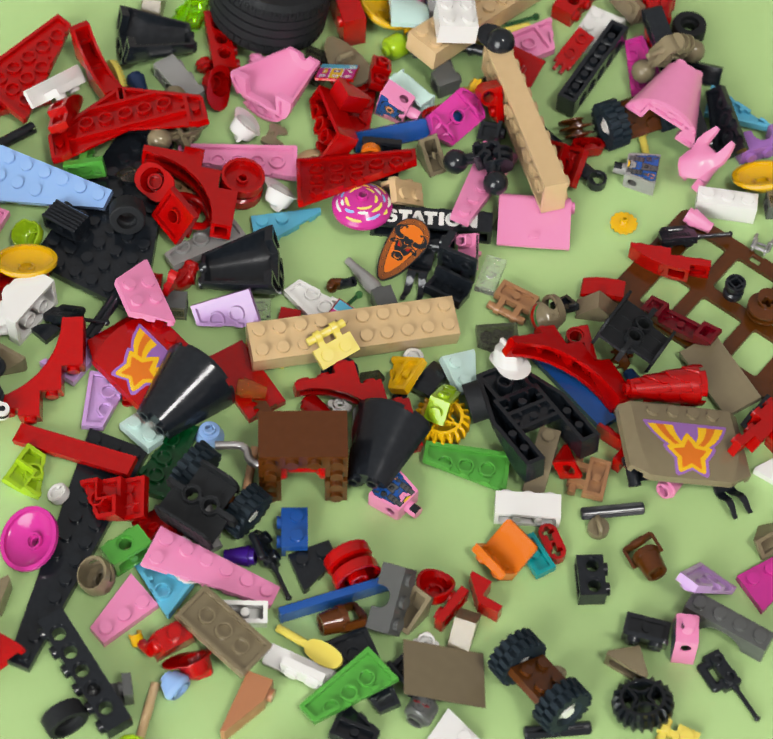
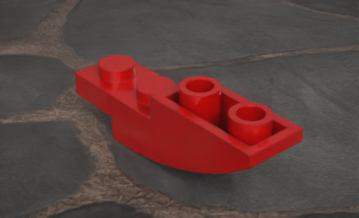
[47,94,84,134]
[628,242,712,282]
[727,396,773,457]

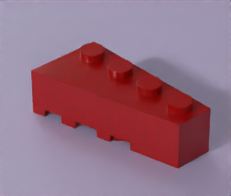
[309,85,359,157]

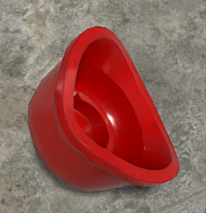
[416,569,455,605]

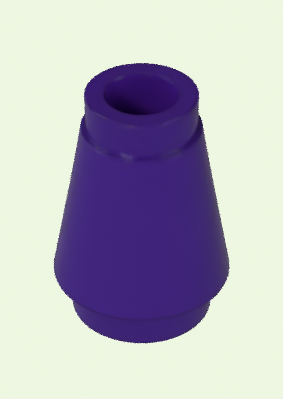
[224,545,257,567]

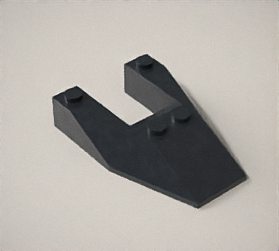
[476,367,600,483]

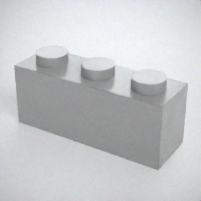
[153,54,206,103]

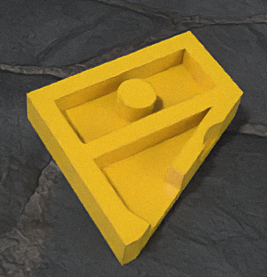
[388,356,427,395]

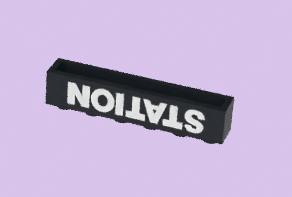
[370,205,493,244]

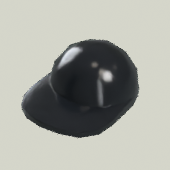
[477,23,515,54]

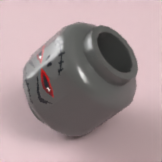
[404,696,439,728]

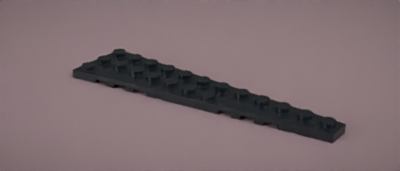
[8,428,149,673]

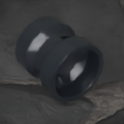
[723,274,746,302]

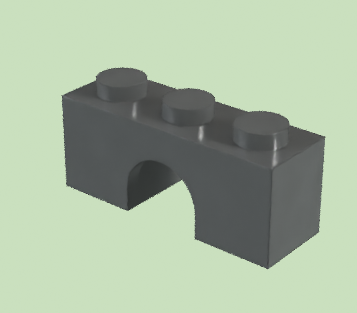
[365,562,417,636]

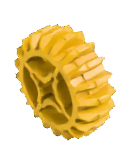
[415,397,471,445]

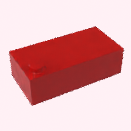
[329,0,366,46]

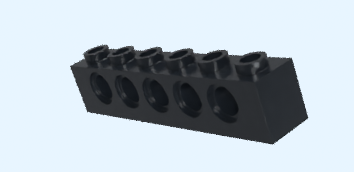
[556,19,629,117]
[37,607,133,739]

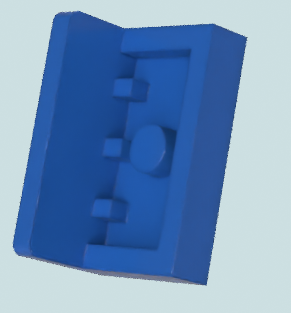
[277,507,308,556]

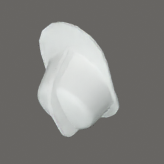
[230,107,260,143]
[265,177,297,212]
[489,337,531,380]

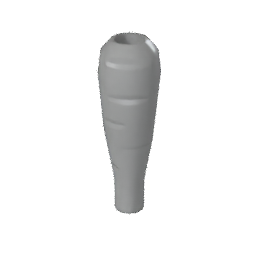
[345,257,382,295]

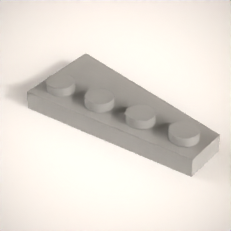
[164,218,246,271]

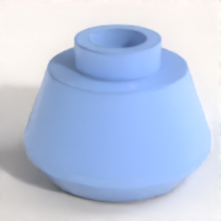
[195,421,225,449]
[160,670,190,701]

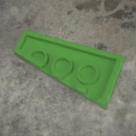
[423,440,510,491]
[299,646,399,725]

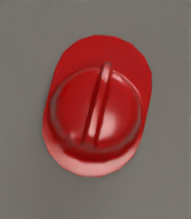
[202,65,232,111]
[134,162,175,202]
[162,648,213,680]

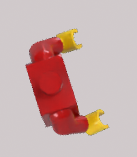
[128,609,196,662]

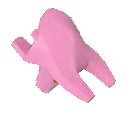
[678,126,736,192]

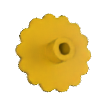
[610,212,638,235]

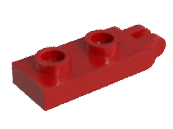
[552,27,595,75]

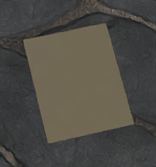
[403,639,486,708]

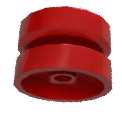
[219,158,265,209]
[323,539,381,590]

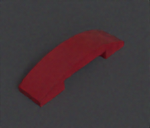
[640,295,722,346]

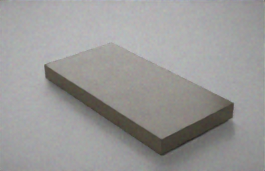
[679,337,761,415]
[174,584,273,679]

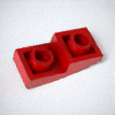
[368,54,392,92]
[580,277,626,302]

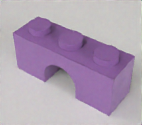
[735,124,773,165]

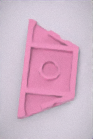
[512,17,555,59]
[114,259,176,326]

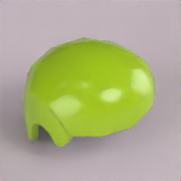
[10,219,44,245]

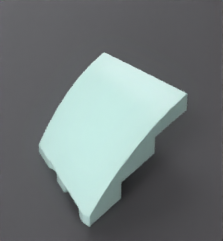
[388,0,429,28]

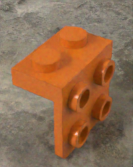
[471,519,538,581]

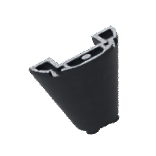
[116,5,197,65]
[198,225,284,295]
[137,342,235,439]
[347,398,432,489]

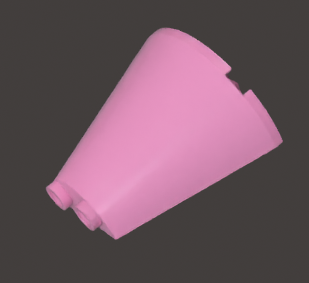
[230,46,320,122]
[625,59,703,149]

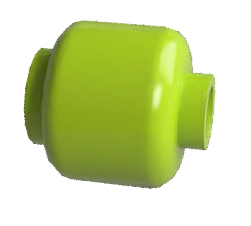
[381,33,409,61]

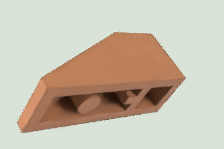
[220,671,276,739]

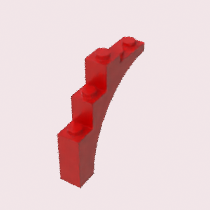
[141,144,238,240]
[3,316,86,425]
[502,325,634,413]
[293,360,423,453]

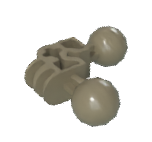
[631,32,705,83]
[147,85,209,149]

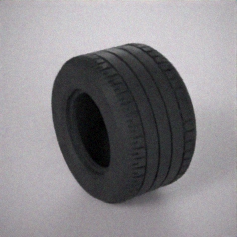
[209,0,331,55]

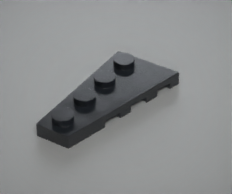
[706,84,749,160]
[326,626,401,715]

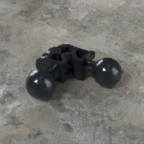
[443,140,514,196]

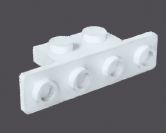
[23,65,86,109]
[262,643,337,689]

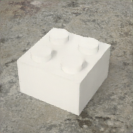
[433,0,479,44]

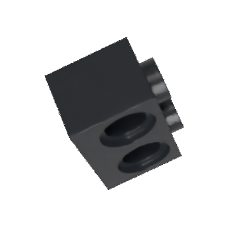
[574,554,610,605]

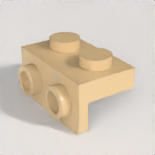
[381,176,424,207]

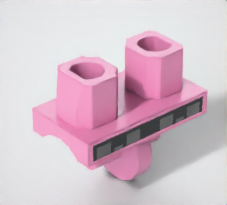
[456,233,482,270]

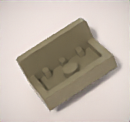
[609,0,646,25]

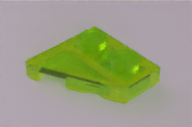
[172,0,209,30]

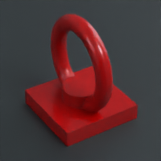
[151,187,210,245]

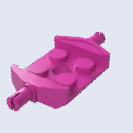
[425,87,490,147]

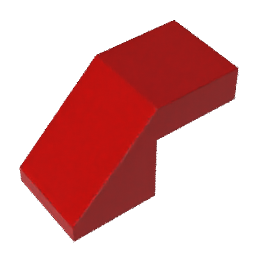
[469,571,503,623]

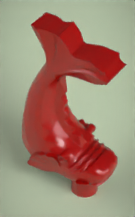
[162,259,199,297]

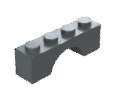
[406,32,462,99]
[682,592,773,662]

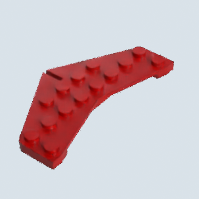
[48,86,210,164]

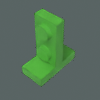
[63,147,107,179]

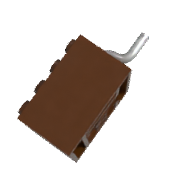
[215,411,348,503]

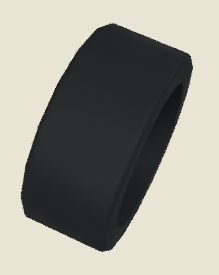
[462,380,489,423]
[41,698,89,739]

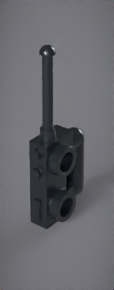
[658,225,733,248]
[43,304,110,326]
[248,529,292,601]
[697,649,760,722]

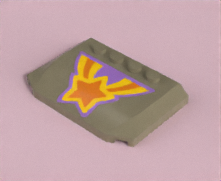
[614,401,751,488]

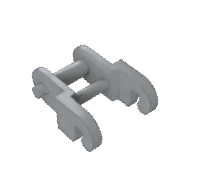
[750,233,773,256]

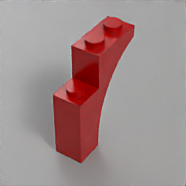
[69,20,124,99]

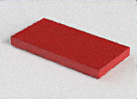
[209,340,286,423]

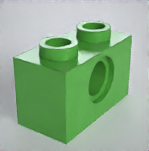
[100,524,152,577]

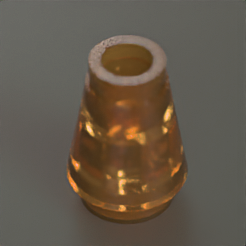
[235,377,267,399]

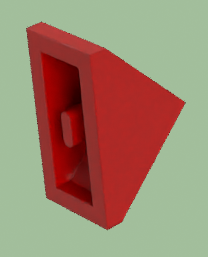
[329,76,372,114]

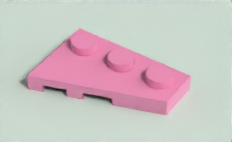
[90,574,159,647]

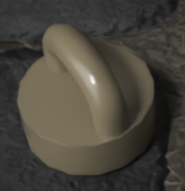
[587,515,609,540]

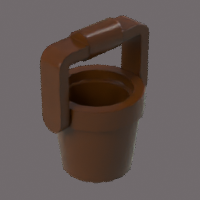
[623,532,667,581]
[316,602,367,636]

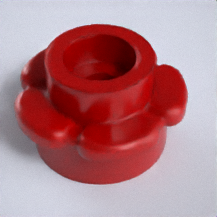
[195,56,213,74]

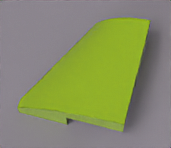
[1,443,46,500]

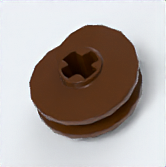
[558,117,594,139]
[746,288,773,326]

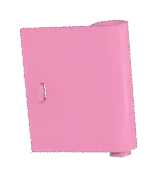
[496,193,575,250]

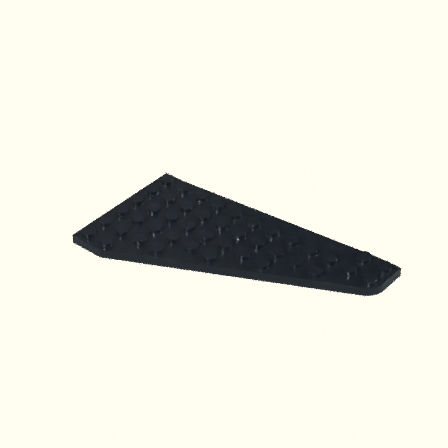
[41,128,175,312]

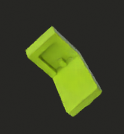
[424,384,461,426]

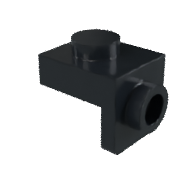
[476,120,507,144]

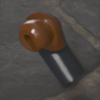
[326,276,357,293]

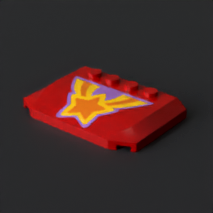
[87,316,188,421]

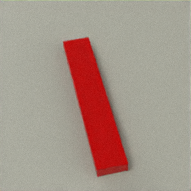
[12,423,138,478]

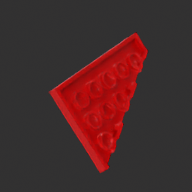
[0,14,71,124]
[296,148,417,208]

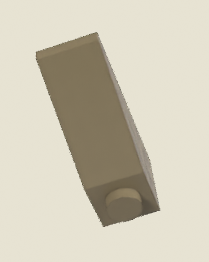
[522,426,561,493]

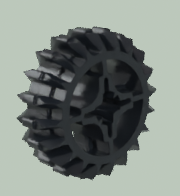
[611,675,674,733]

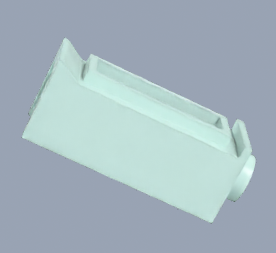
[389,69,435,118]

